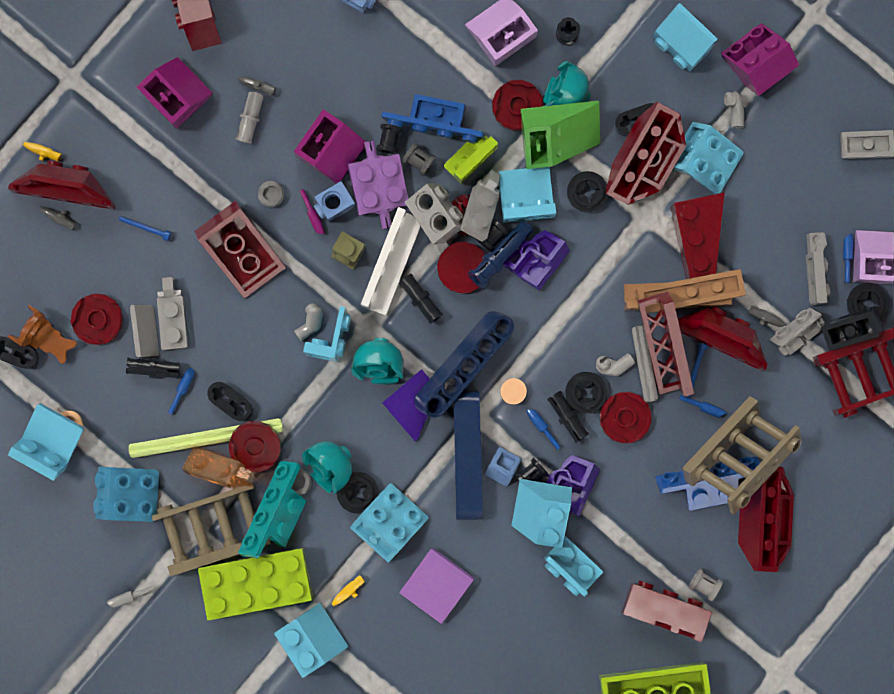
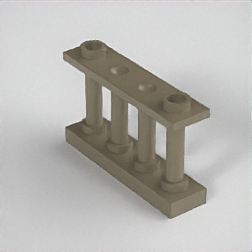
[682,396,802,515]
[151,480,273,576]

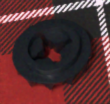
[567,171,608,213]
[846,283,889,320]
[565,372,607,413]
[337,472,378,514]

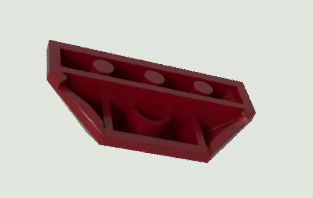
[605,102,686,205]
[8,161,116,210]
[678,307,768,372]
[738,466,794,572]

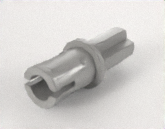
[235,92,263,144]

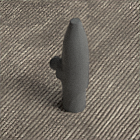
[238,76,276,96]
[39,206,76,231]
[748,305,787,327]

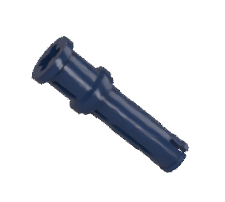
[468,220,533,289]

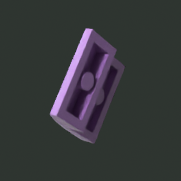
[399,547,474,624]

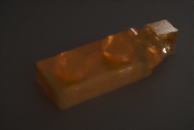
[182,447,256,488]

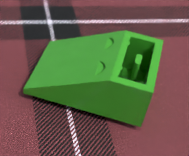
[521,101,600,169]

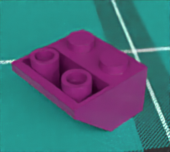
[721,23,799,96]
[136,57,213,129]
[293,109,366,184]

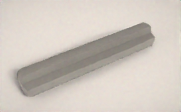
[632,325,658,402]

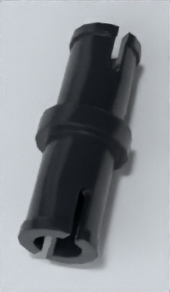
[398,273,443,324]
[126,357,180,379]
[547,391,589,443]

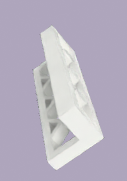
[361,207,421,316]

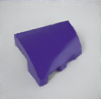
[502,230,570,291]
[382,369,433,441]
[545,455,600,517]

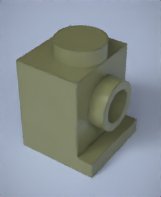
[330,231,366,270]

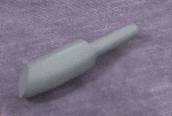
[106,585,156,607]

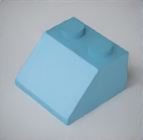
[653,3,717,72]
[511,479,572,548]
[274,603,349,678]

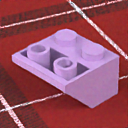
[465,0,538,66]
[853,230,894,285]

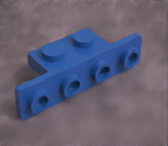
[381,94,485,143]
[655,457,760,511]

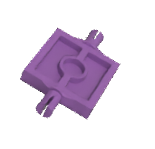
[347,140,408,229]

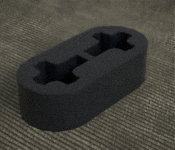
[615,103,654,137]
[0,336,39,369]
[207,382,252,421]

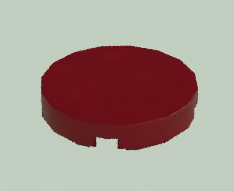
[492,80,543,132]
[437,242,485,294]
[70,293,124,345]
[599,392,652,443]
[229,421,281,473]

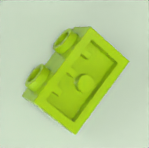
[444,136,498,184]

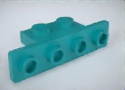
[238,461,306,558]

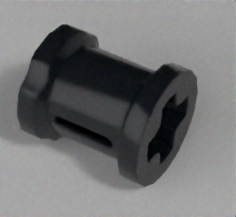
[556,17,580,46]
[376,124,403,154]
[475,219,509,253]
[514,457,549,482]

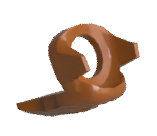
[8,305,77,364]

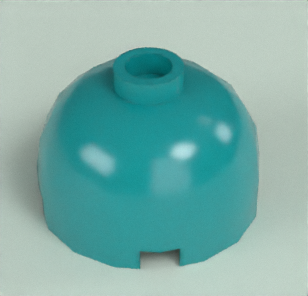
[543,61,591,106]
[351,338,404,385]
[302,441,352,494]

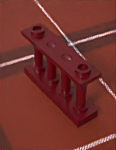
[812,328,894,418]

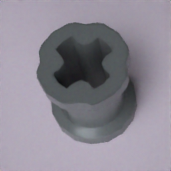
[402,143,436,176]

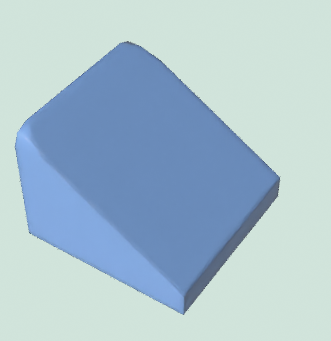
[485,446,522,486]

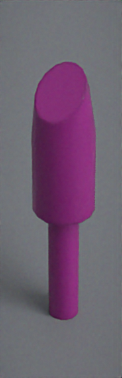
[300,189,325,234]

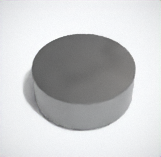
[258,181,284,208]
[291,469,312,495]

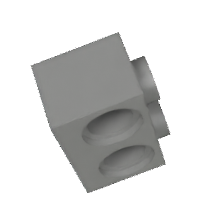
[405,183,463,244]

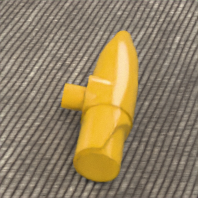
[23,142,62,162]
[331,575,365,606]

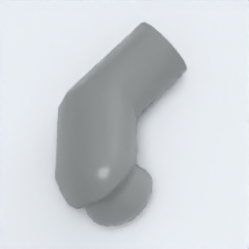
[724,91,744,129]
[294,303,323,341]
[596,353,635,377]

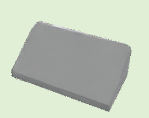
[130,305,160,359]

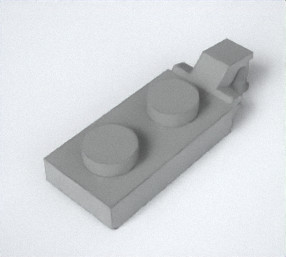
[840,130,894,159]
[460,170,500,242]
[806,232,830,306]
[157,277,189,351]

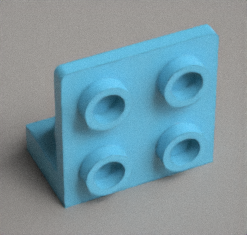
[673,122,744,194]
[498,167,556,223]
[303,306,351,362]
[8,403,84,481]
[350,483,428,563]
[544,536,603,597]

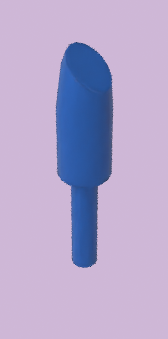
[843,233,854,283]
[168,368,195,415]
[679,395,728,418]
[526,409,561,450]

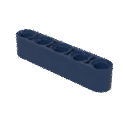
[414,311,514,418]
[454,391,483,520]

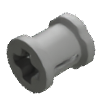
[689,568,723,602]

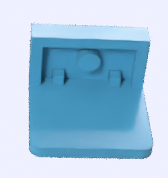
[93,467,159,522]

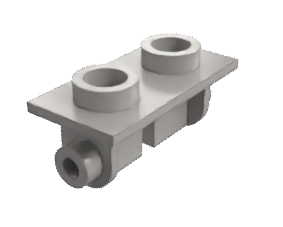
[770,308,824,357]

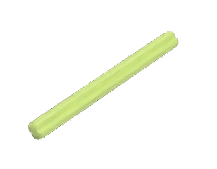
[129,418,283,458]

